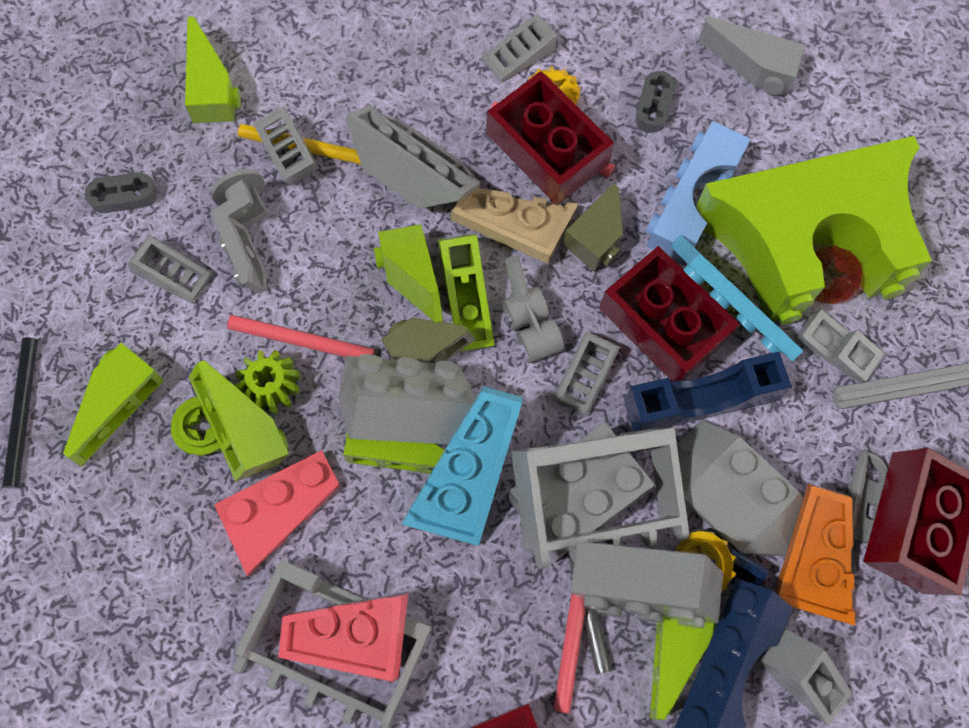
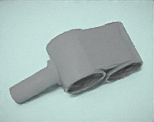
[502,256,564,363]

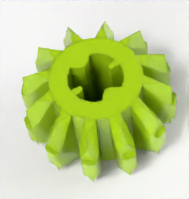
[234,349,301,415]

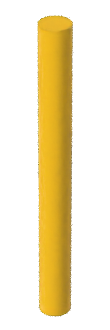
[238,124,361,165]

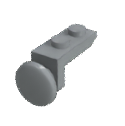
[211,169,268,293]

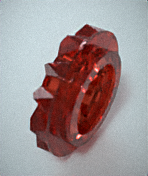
[814,245,862,304]

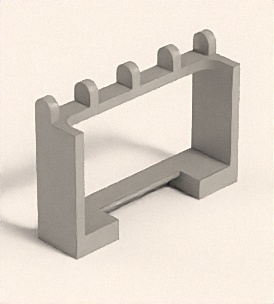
[511,428,689,569]
[233,559,432,728]

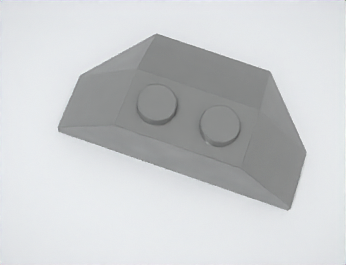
[346,105,481,209]
[677,420,803,556]

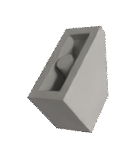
[760,628,852,726]

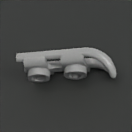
[848,450,888,543]

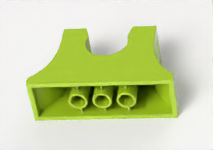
[696,136,932,325]

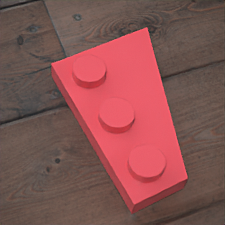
[278,593,408,682]

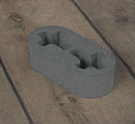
[635,71,675,133]
[84,173,158,213]

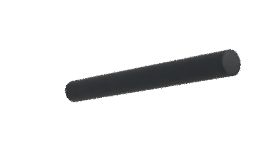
[2,337,38,489]

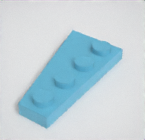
[671,235,803,362]
[402,386,523,546]

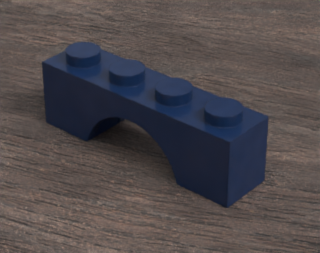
[624,351,792,432]
[675,578,793,728]

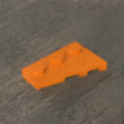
[775,484,855,626]

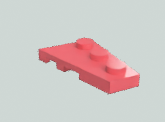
[214,450,340,577]

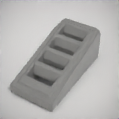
[482,14,557,83]
[254,106,319,185]
[128,235,214,305]
[553,331,620,415]

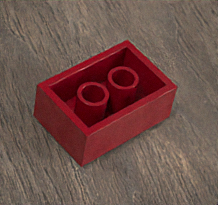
[486,71,614,206]
[599,246,740,381]
[863,448,969,596]

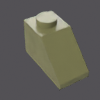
[563,184,623,272]
[381,318,476,363]

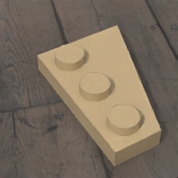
[451,188,578,264]

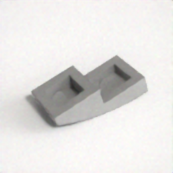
[795,309,885,383]

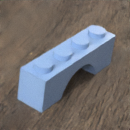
[645,121,751,265]

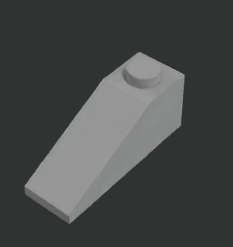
[698,16,805,96]

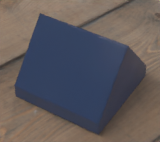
[727,550,769,590]

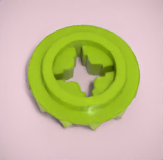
[170,396,221,457]

